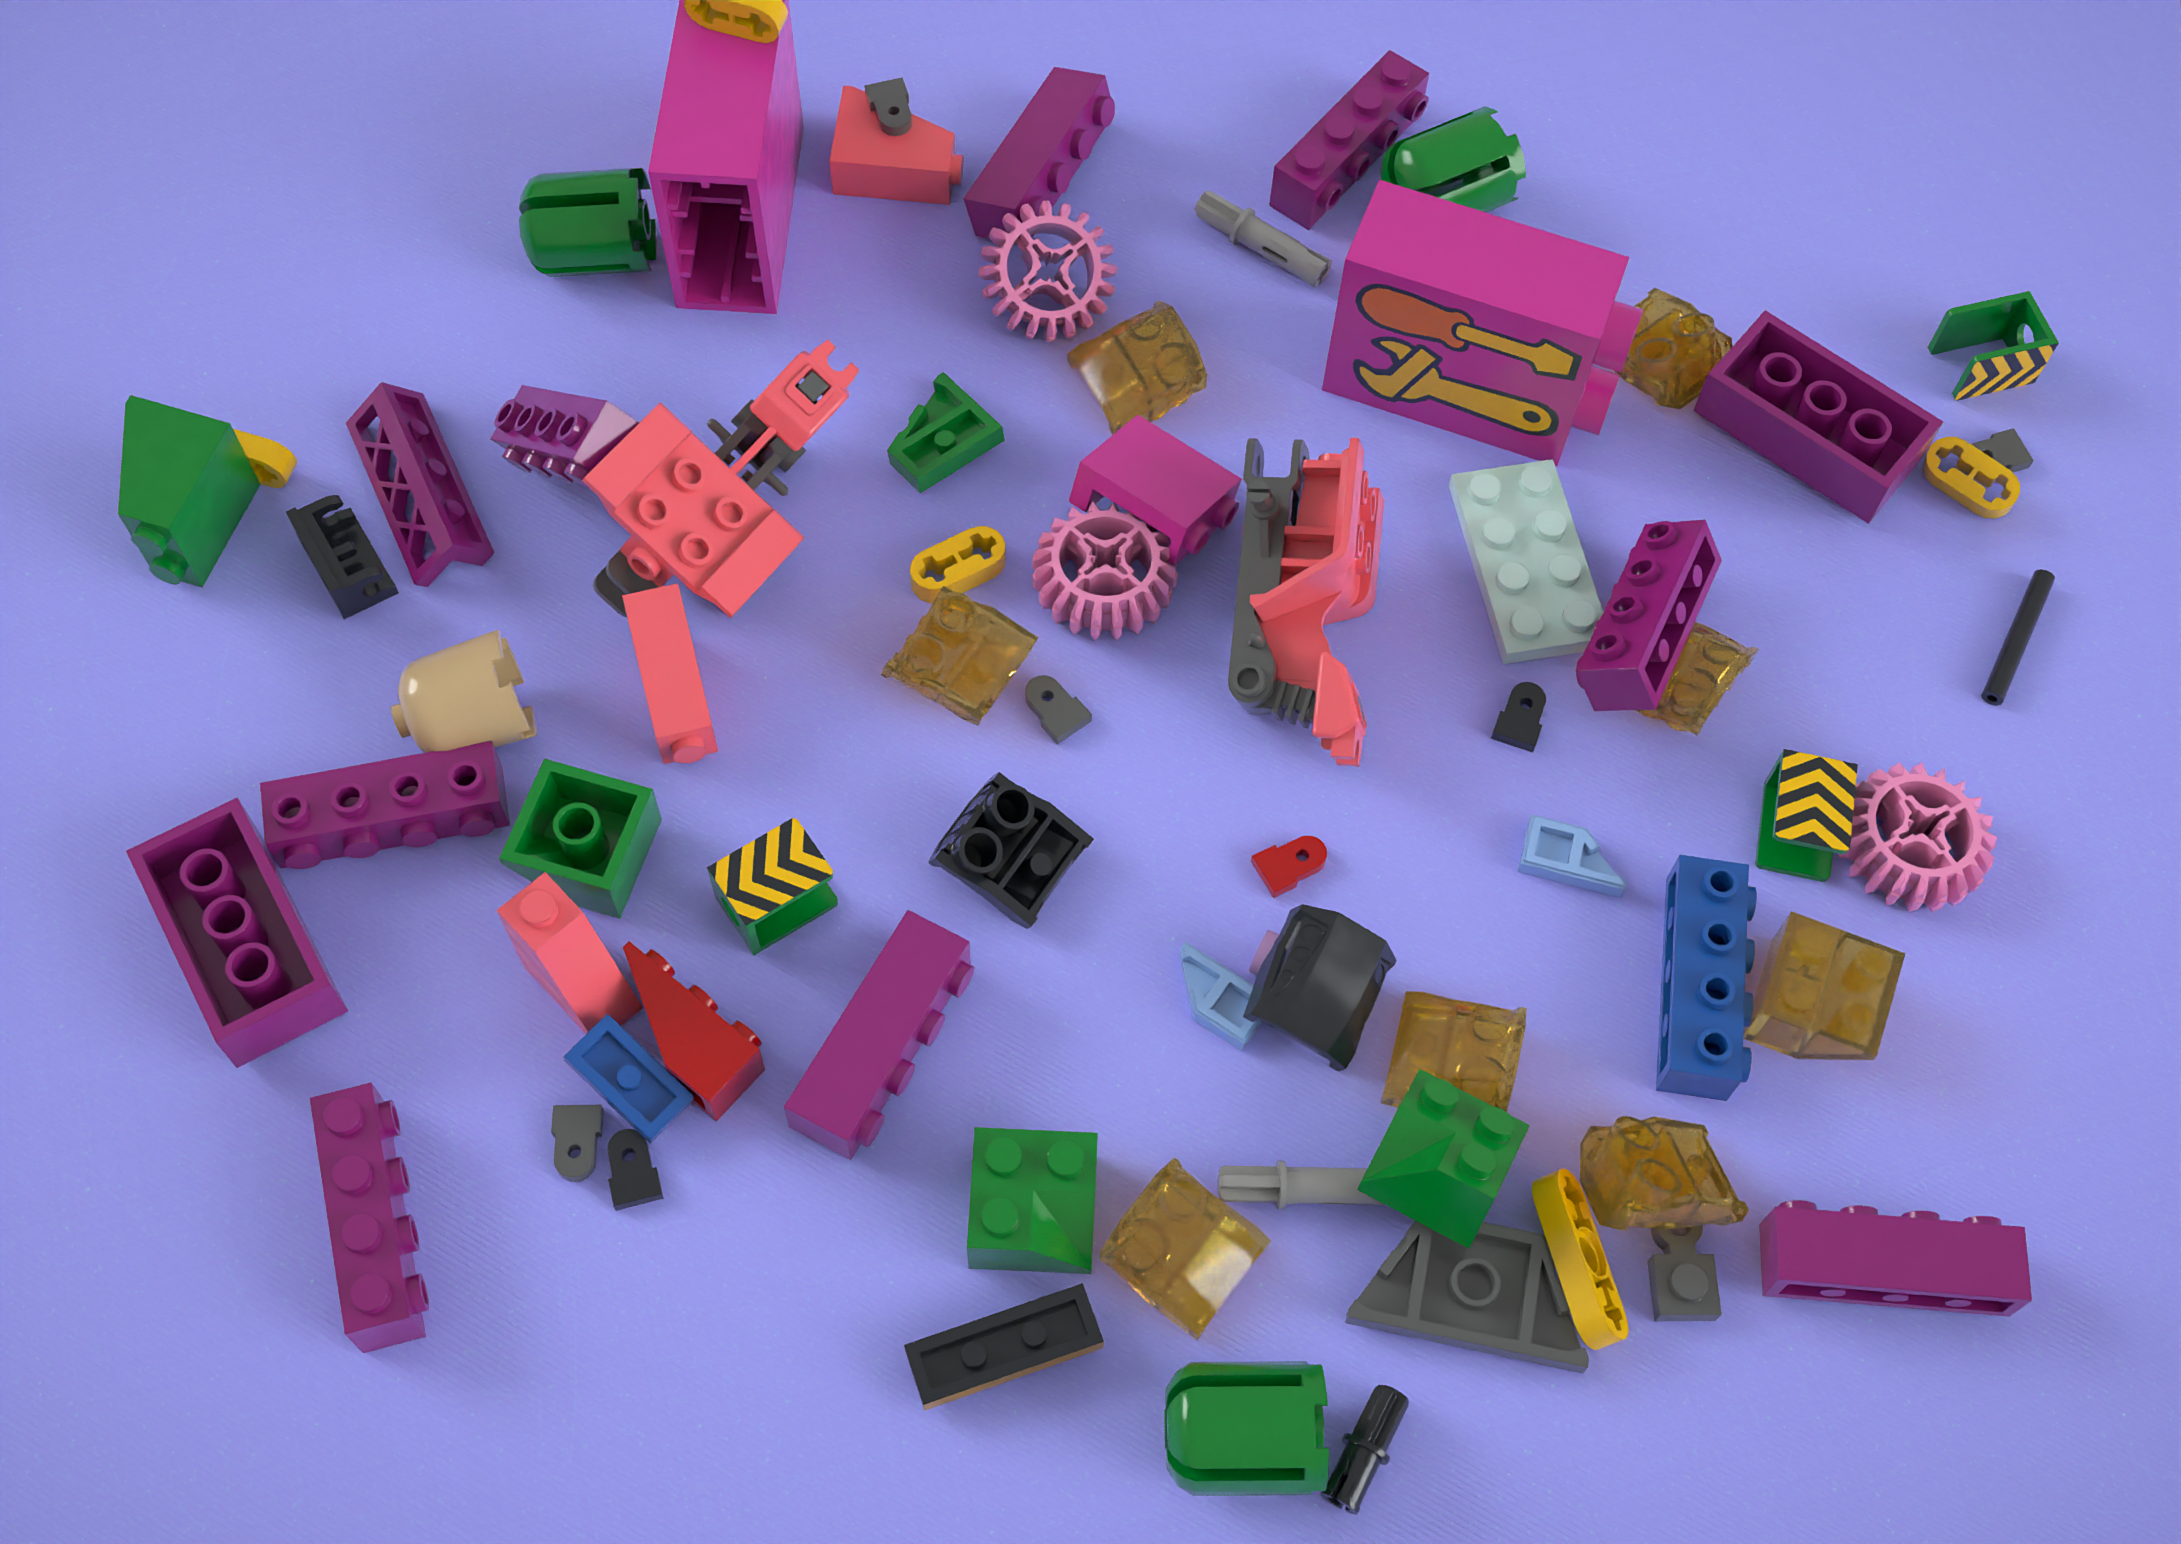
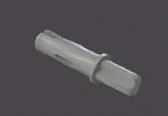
[1194,191,1332,288]
[1217,1160,1385,1209]

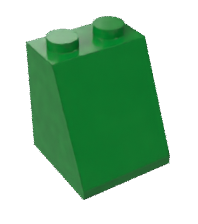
[118,395,261,588]

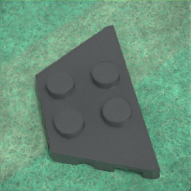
[1345,1221,1589,1374]

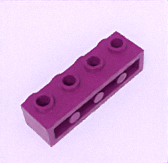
[1269,50,1430,230]
[963,67,1115,239]
[490,385,639,489]
[1575,520,1722,711]
[260,741,510,869]
[784,910,975,1160]
[310,1082,429,1353]
[1759,1200,2032,1317]

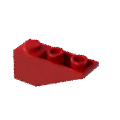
[623,941,765,1121]

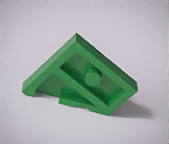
[887,372,1005,493]

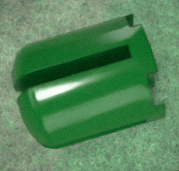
[1380,106,1526,212]
[519,168,657,277]
[1164,1361,1329,1496]

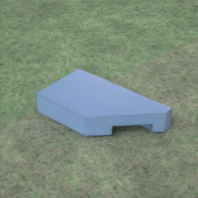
[1517,814,1626,898]
[1180,941,1263,1052]

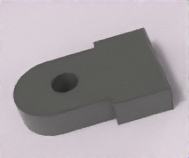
[864,77,912,136]
[1971,428,2034,472]
[1025,675,1092,745]
[551,1104,604,1182]

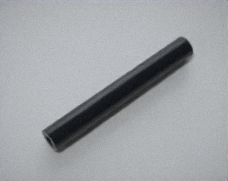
[1981,569,2055,706]

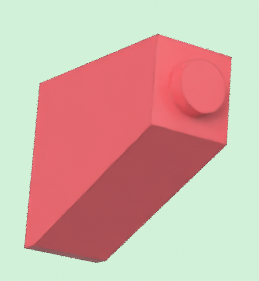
[829,85,964,205]
[622,583,718,764]
[497,872,643,1034]

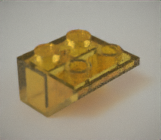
[1743,911,1906,1060]

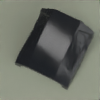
[928,772,1094,929]
[1243,904,1396,1072]

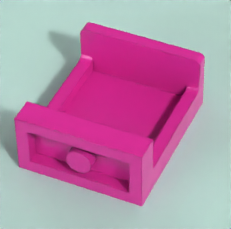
[1068,415,1242,566]

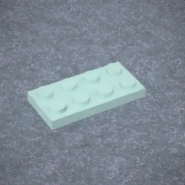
[1449,459,1603,665]

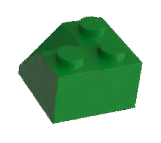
[499,758,662,919]
[1357,1069,1530,1249]
[967,1127,1098,1274]

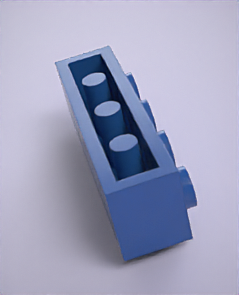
[1656,855,1757,1101]

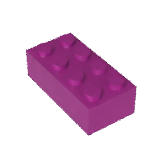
[1693,310,1944,524]
[126,797,348,1068]

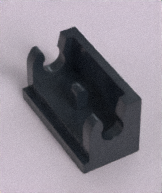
[286,495,399,620]

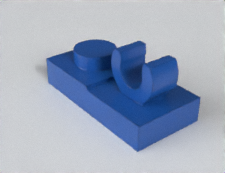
[563,1014,694,1144]

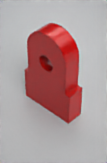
[1251,835,1327,898]

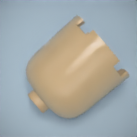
[391,630,537,753]

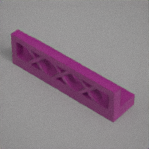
[346,382,494,587]

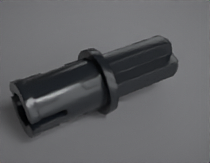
[1320,1385,1409,1515]

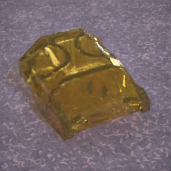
[1613,288,1733,409]
[1067,300,1207,435]
[881,586,1038,725]
[1636,622,1759,736]
[1380,991,1527,1112]
[1580,1116,1749,1230]
[1099,1157,1271,1341]

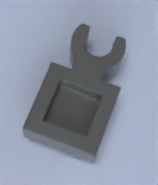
[1647,1212,1722,1322]

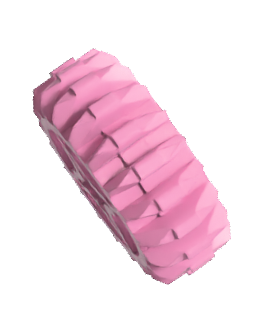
[978,201,1117,342]
[1032,501,1178,641]
[1839,762,1998,913]

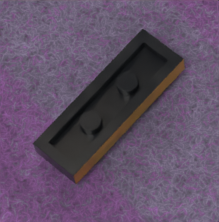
[904,1283,1104,1411]

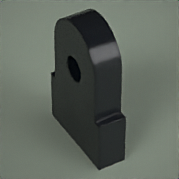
[1491,682,1546,753]
[607,1129,664,1211]

